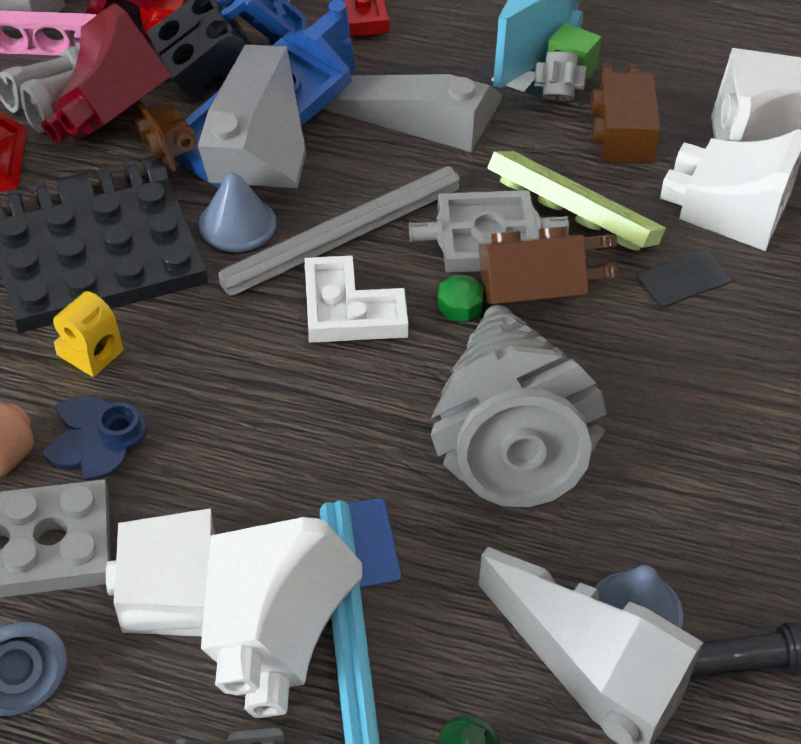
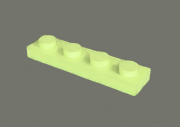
[488,151,666,251]

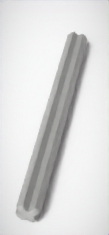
[218,166,460,296]

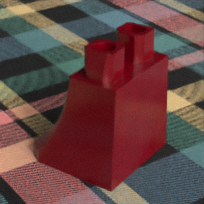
[40,4,171,145]

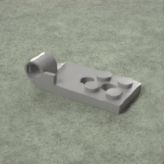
[0,479,111,598]

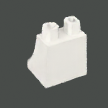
[711,48,801,142]
[660,129,801,251]
[201,517,362,718]

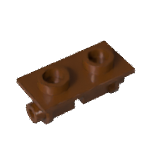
[134,100,197,171]

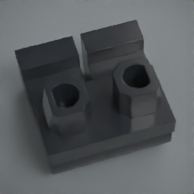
[147,0,253,103]

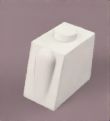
[106,508,215,637]

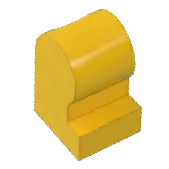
[53,291,124,378]

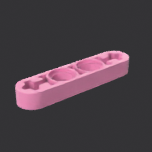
[0,10,96,56]

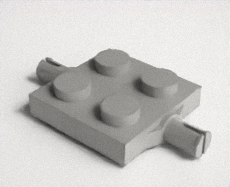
[409,190,569,273]

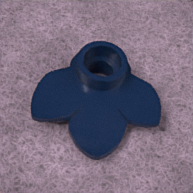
[42,396,147,481]

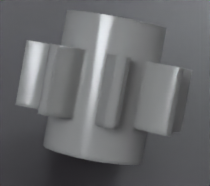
[534,52,587,101]

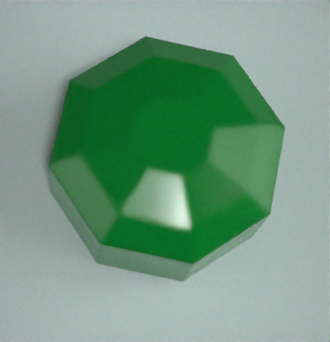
[437,275,484,322]

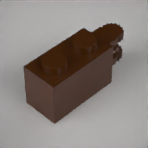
[590,63,660,164]
[478,226,619,304]

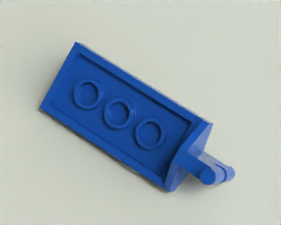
[173,0,356,189]

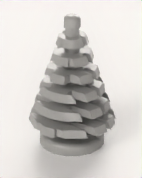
[431,305,607,507]

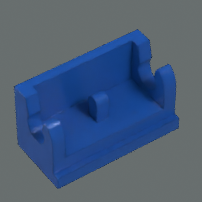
[217,0,308,45]

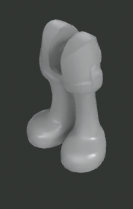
[0,44,80,133]

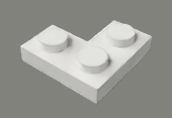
[305,255,408,343]

